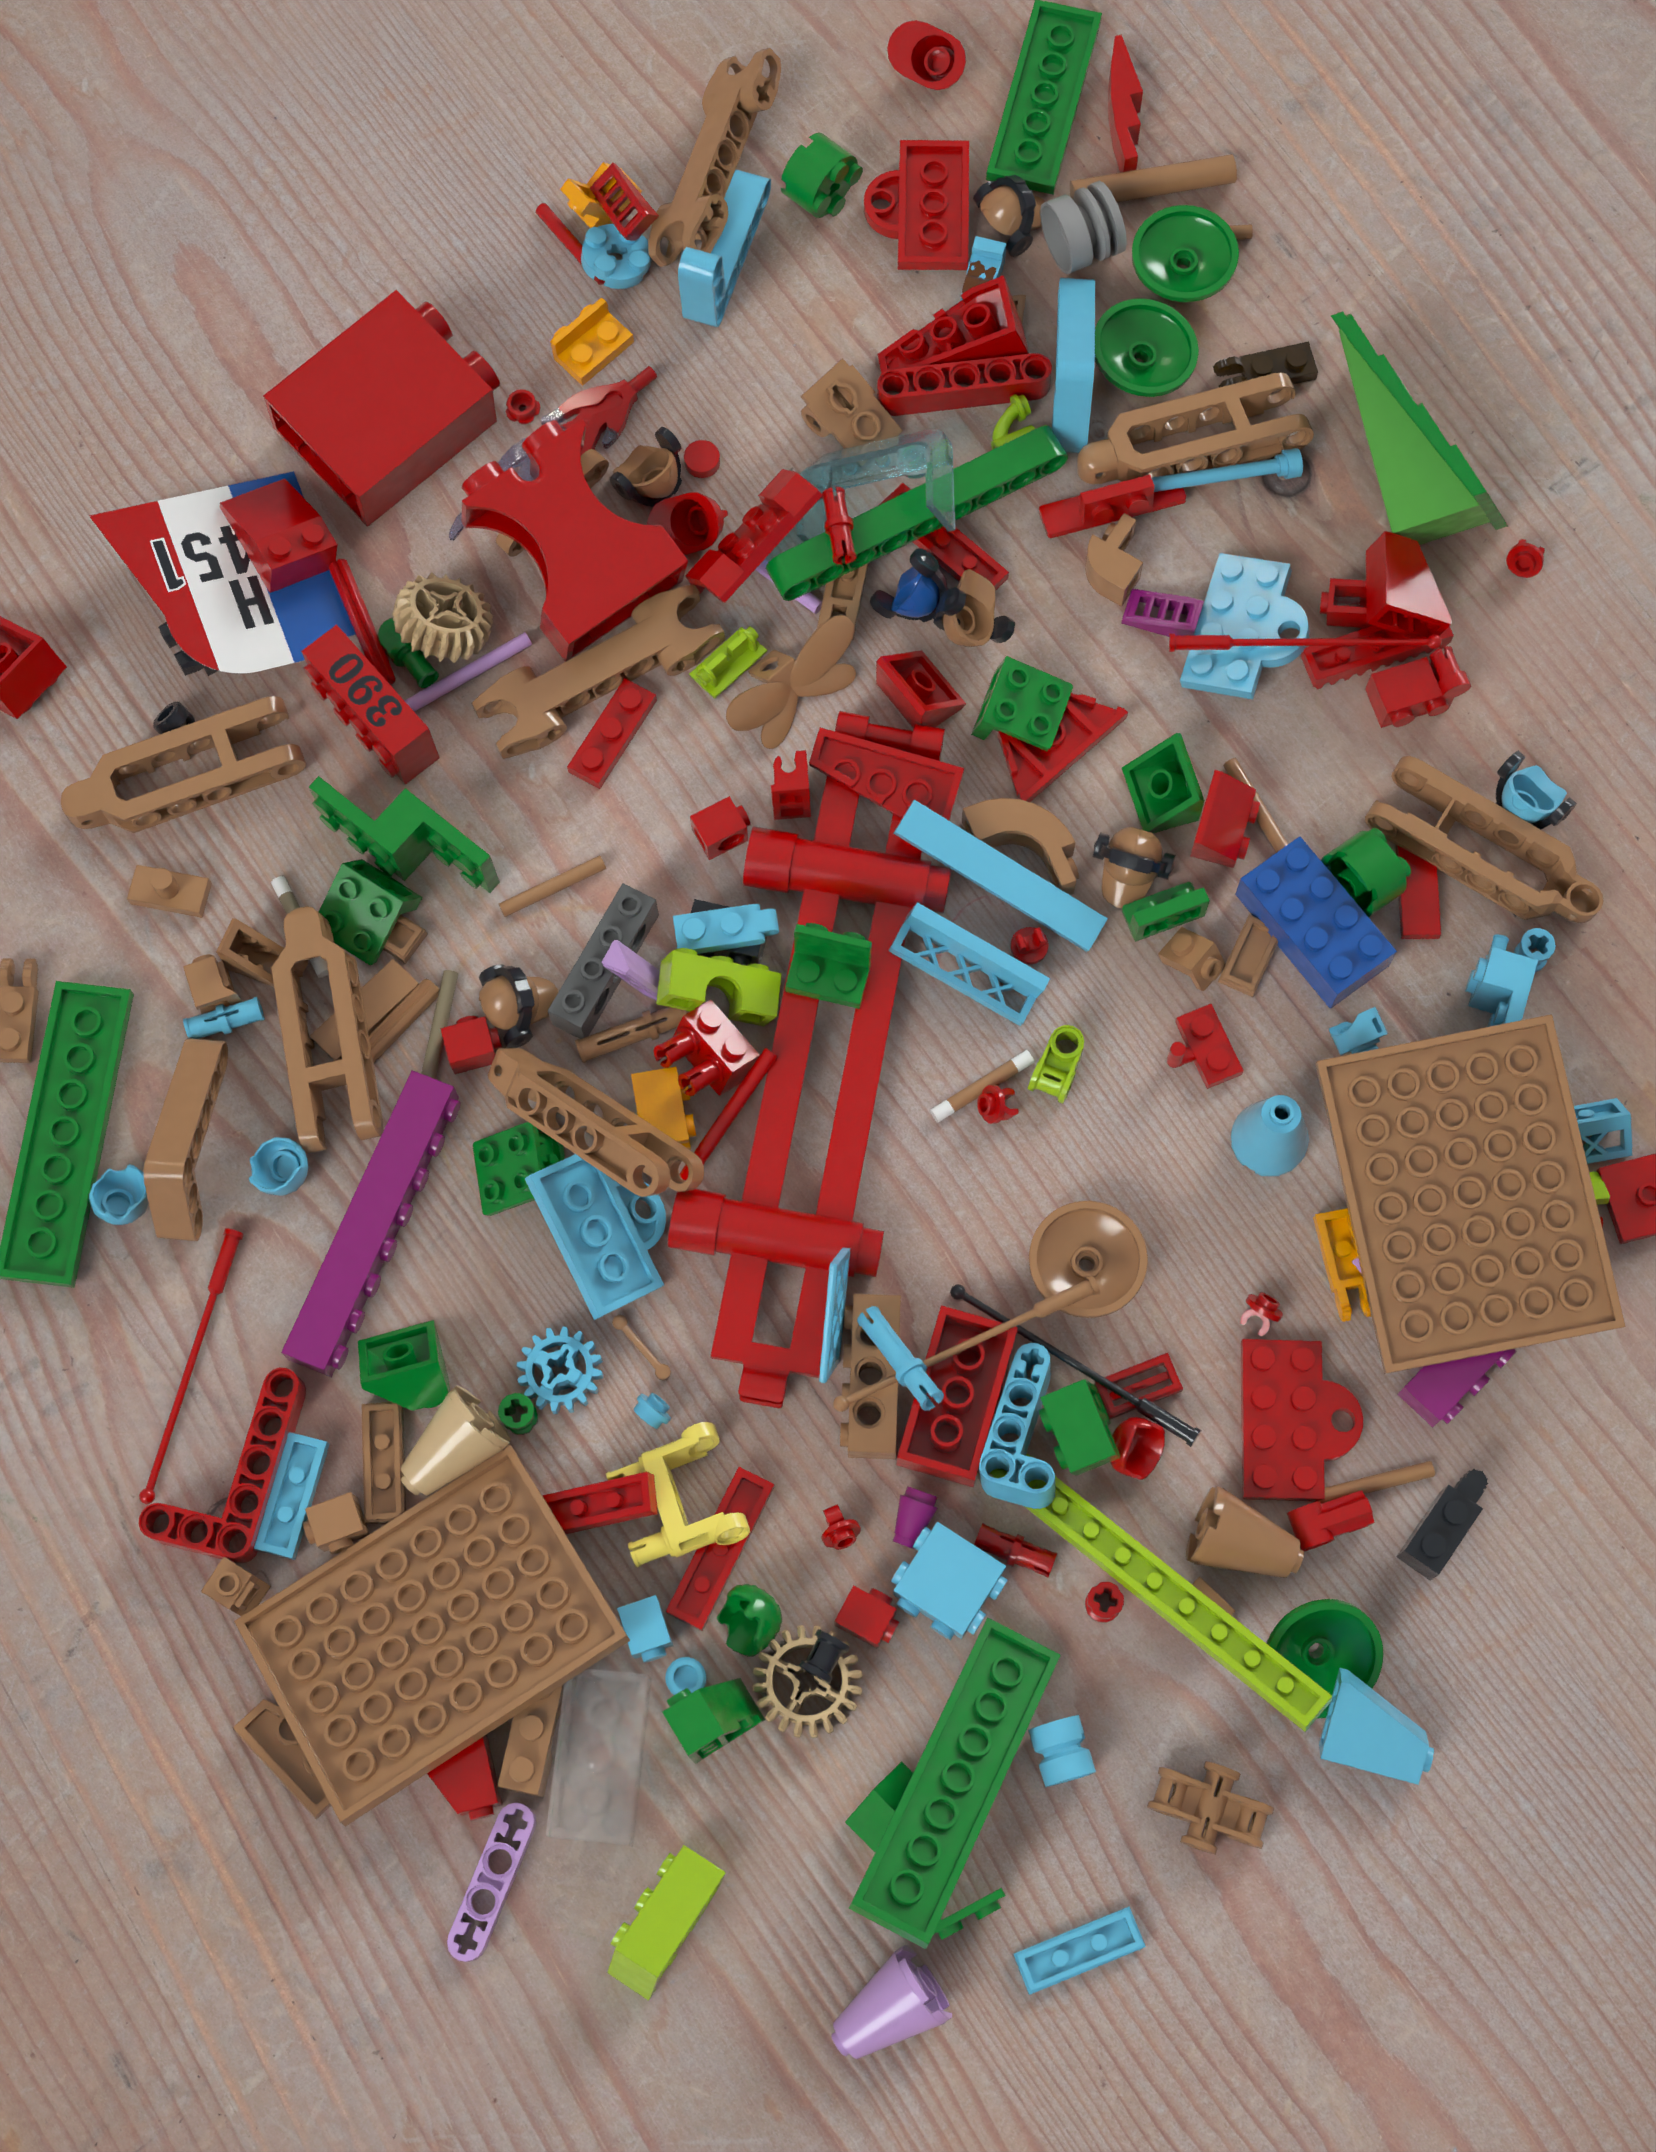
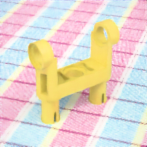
[606,1422,750,1568]

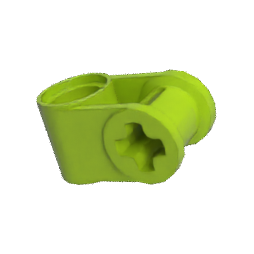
[1027,1025,1085,1104]

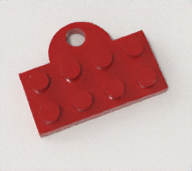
[864,140,969,270]
[1241,1339,1363,1501]

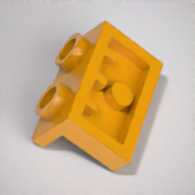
[550,298,634,386]

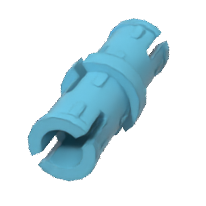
[183,997,265,1039]

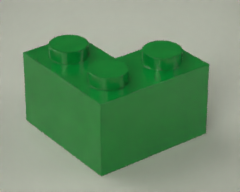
[1038,1379,1121,1476]

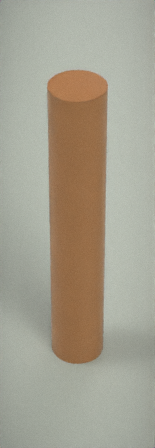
[1070,154,1237,202]

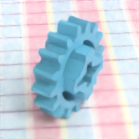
[516,1327,604,1414]

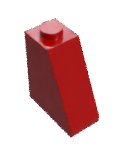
[1366,531,1451,638]
[427,1734,503,1821]

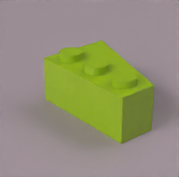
[607,1845,726,2001]

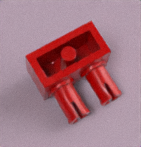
[653,1000,760,1096]

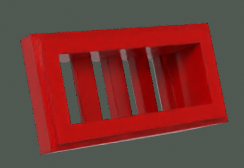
[590,162,659,241]

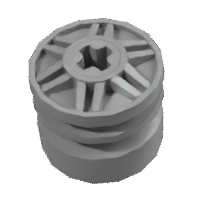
[1040,180,1127,275]

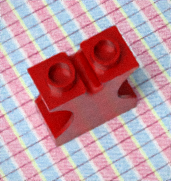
[461,419,688,662]

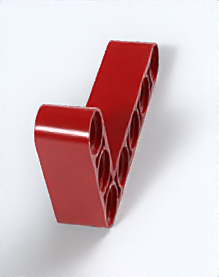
[138,1367,306,1563]

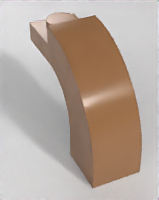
[962,798,1079,895]

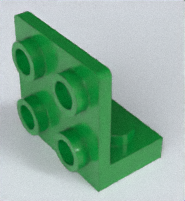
[971,656,1073,751]
[319,859,423,965]
[785,923,872,1009]
[473,1122,565,1216]
[933,1888,1006,1940]

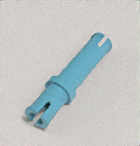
[857,1306,944,1411]

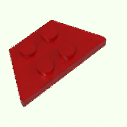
[998,692,1128,802]

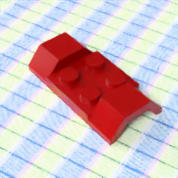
[685,469,823,603]

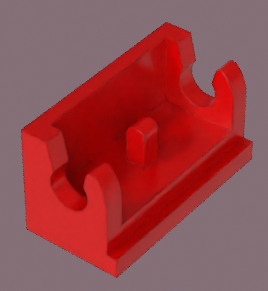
[771,750,811,820]

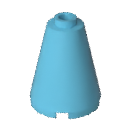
[1231,1095,1309,1176]

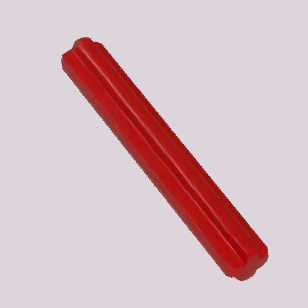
[329,558,396,685]

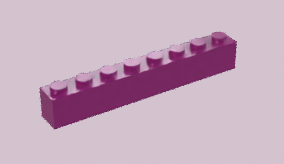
[281,1070,461,1377]

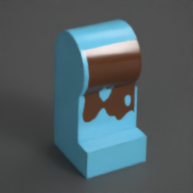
[960,236,1006,301]

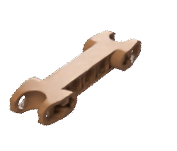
[648,48,781,267]
[472,584,725,759]

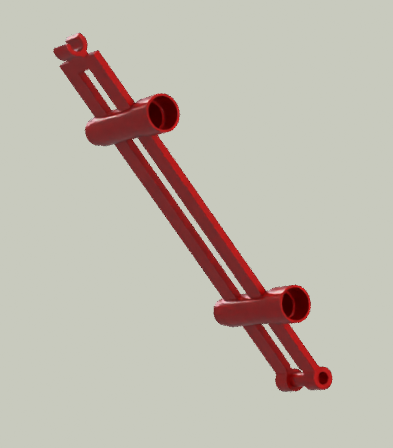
[668,711,951,1408]

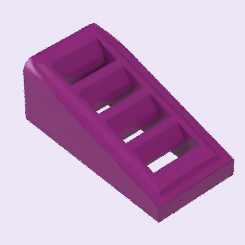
[1121,589,1204,637]

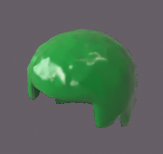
[717,1584,782,1657]

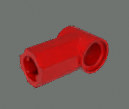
[1286,1490,1375,1552]

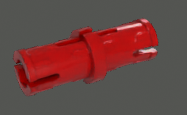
[822,487,856,565]
[974,1523,1058,1578]

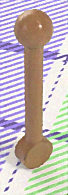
[612,1315,671,1381]

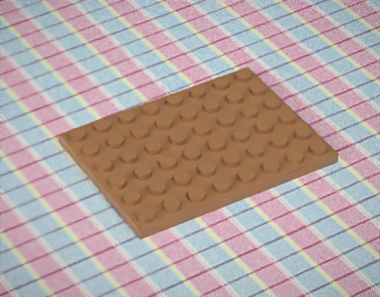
[1315,1014,1626,1374]
[234,1444,630,1827]

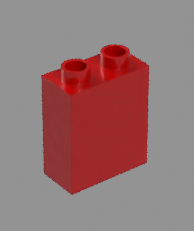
[263,290,500,527]

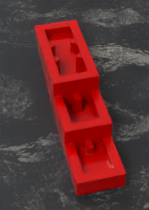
[1108,34,1143,173]

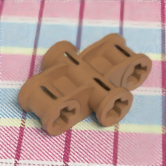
[1147,1761,1274,1855]

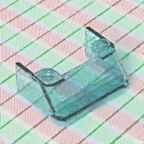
[797,428,955,542]

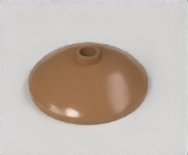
[1029,1201,1148,1318]

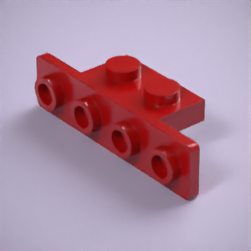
[1039,475,1186,538]

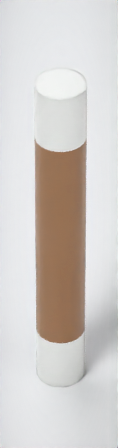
[930,1050,1034,1123]

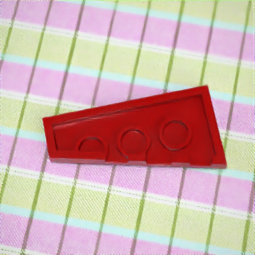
[809,727,964,821]

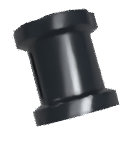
[799,1629,850,1684]

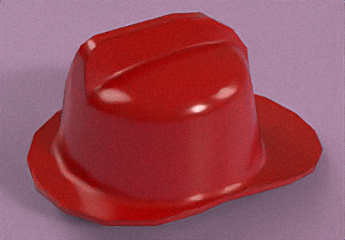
[887,20,966,90]
[647,492,728,555]

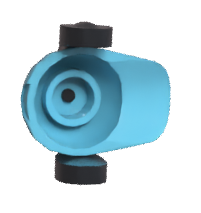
[1496,750,1577,830]

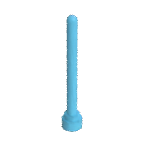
[1152,448,1303,492]

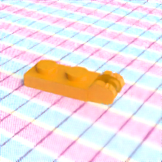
[1313,1208,1371,1322]

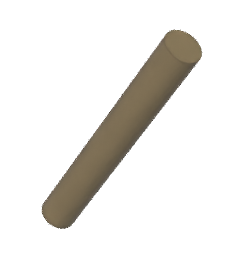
[421,970,458,1079]

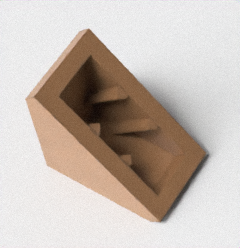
[216,918,284,987]

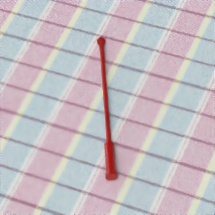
[1169,633,1442,652]
[139,1228,244,1504]

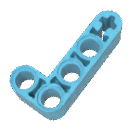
[979,1343,1056,1509]

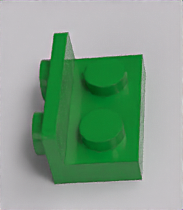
[1122,882,1210,942]

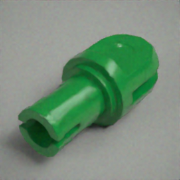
[378,618,439,688]

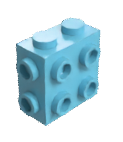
[891,1522,1008,1640]

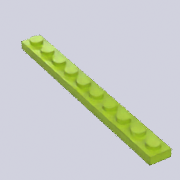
[988,1454,1332,1732]

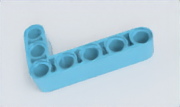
[678,170,771,327]
[1052,278,1095,453]

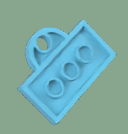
[1180,553,1310,700]
[525,1154,666,1320]

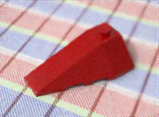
[877,275,1029,374]

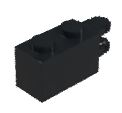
[1396,1469,1488,1581]

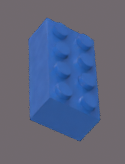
[1235,836,1397,1009]

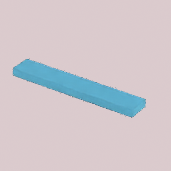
[893,800,1108,952]

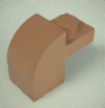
[1085,513,1143,607]

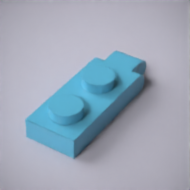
[673,904,779,954]

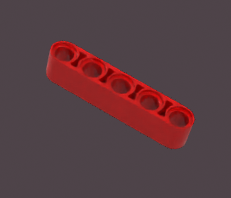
[877,353,1052,416]

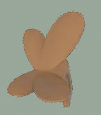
[726,615,856,749]

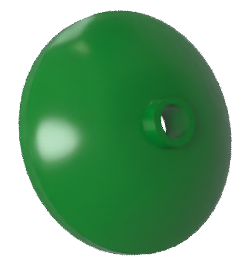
[1132,205,1239,302]
[1095,299,1199,397]
[1266,1599,1384,1718]

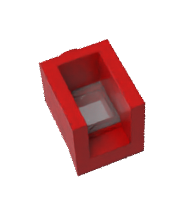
[1320,578,1371,629]

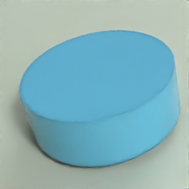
[665,1657,707,1695]

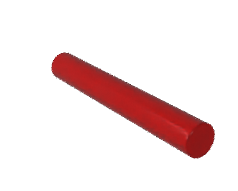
[535,203,605,285]

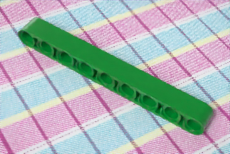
[765,426,1068,601]

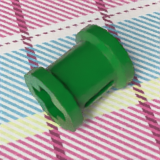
[498,1393,538,1435]

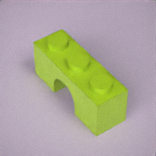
[656,948,781,1027]

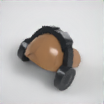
[973,175,1046,257]
[610,427,682,508]
[933,569,1015,647]
[1093,827,1176,908]
[479,964,558,1048]

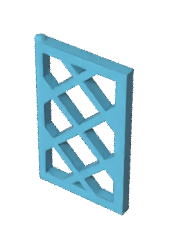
[819,1247,850,1383]

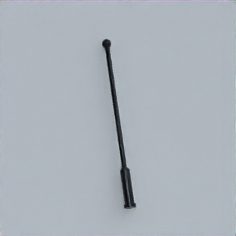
[950,1284,1201,1447]

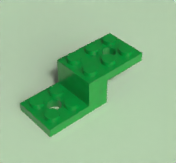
[309,776,500,893]

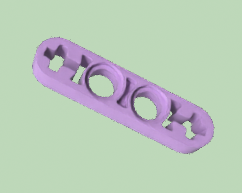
[447,1803,536,1962]

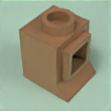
[183,954,242,1014]
[201,1557,271,1616]

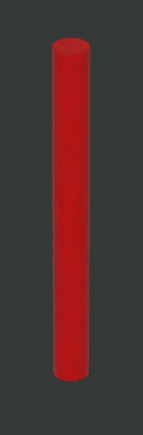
[679,1047,778,1181]

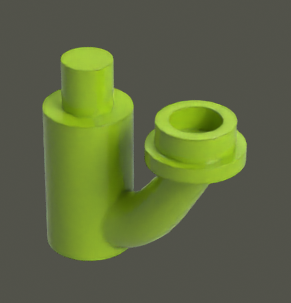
[991,394,1047,450]

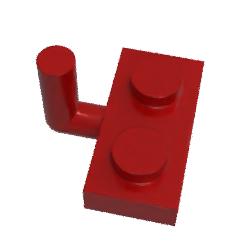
[1167,1003,1244,1089]

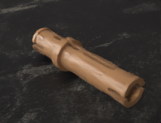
[575,1007,687,1063]

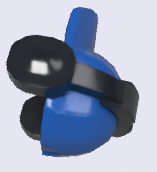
[870,548,950,622]

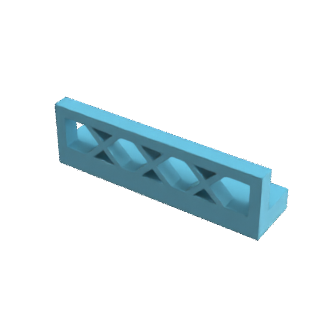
[888,902,1050,1026]
[1574,1098,1633,1164]

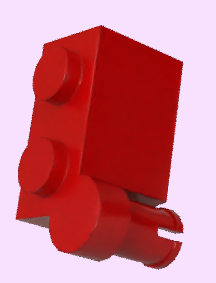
[1365,646,1471,728]

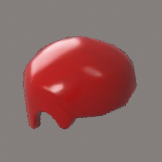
[1111,1417,1165,1480]

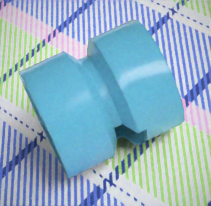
[1028,1715,1096,1787]

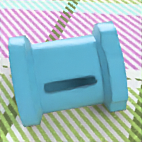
[1514,928,1556,972]

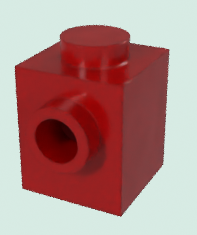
[440,1015,502,1075]
[834,1585,900,1649]

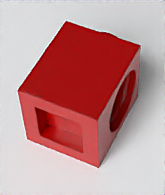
[690,796,751,860]

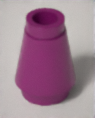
[893,1486,938,1549]

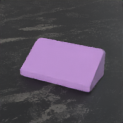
[601,940,660,1000]

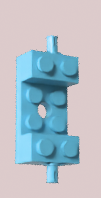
[1465,934,1538,1027]

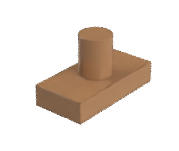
[127,865,212,918]

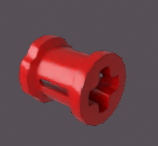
[1085,1582,1124,1623]

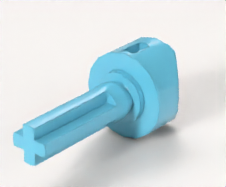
[1329,1007,1388,1055]

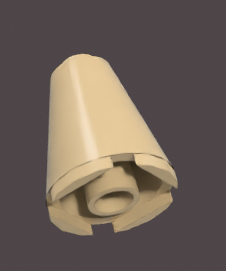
[401,1386,511,1496]

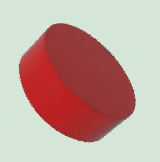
[684,440,720,478]

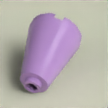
[831,1945,952,2059]

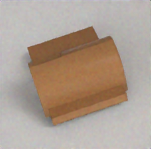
[800,358,903,469]

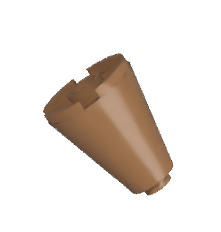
[1186,1486,1304,1578]

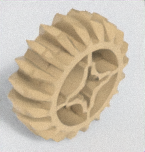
[392,573,493,663]
[752,1625,862,1738]

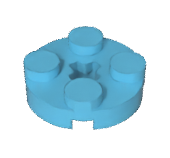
[581,224,652,289]

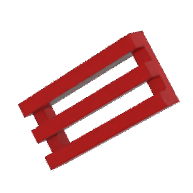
[1094,1353,1183,1419]

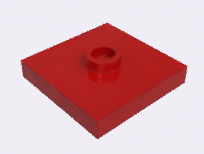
[1596,1153,1656,1245]

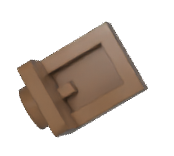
[1158,927,1226,991]

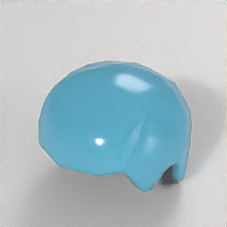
[249,1137,308,1196]
[89,1164,149,1225]

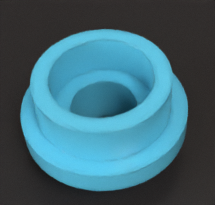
[633,1393,671,1429]

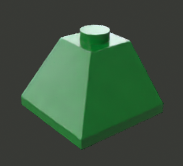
[358,1320,451,1411]

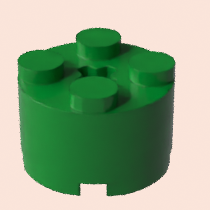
[781,132,863,218]
[1321,828,1411,917]

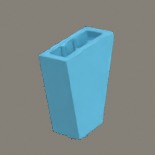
[1319,1668,1434,1785]

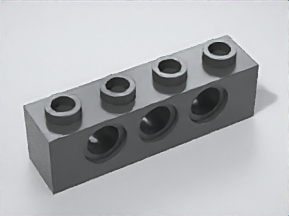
[548,883,659,1039]

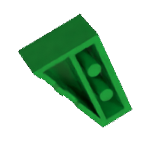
[662,1678,765,1764]

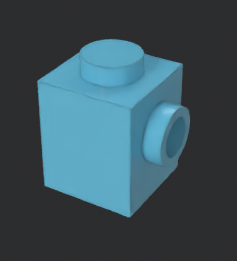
[617,1595,673,1663]

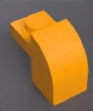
[560,162,642,228]

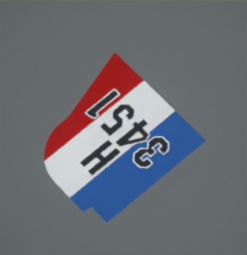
[89,471,356,674]

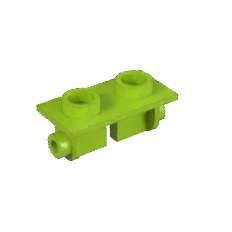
[689,626,767,699]

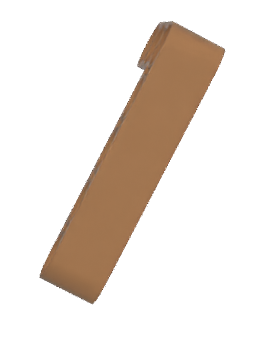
[144,1038,228,1241]

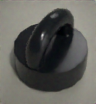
[153,702,195,734]

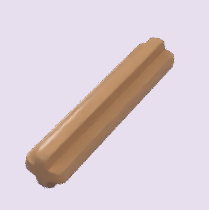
[369,978,439,1063]

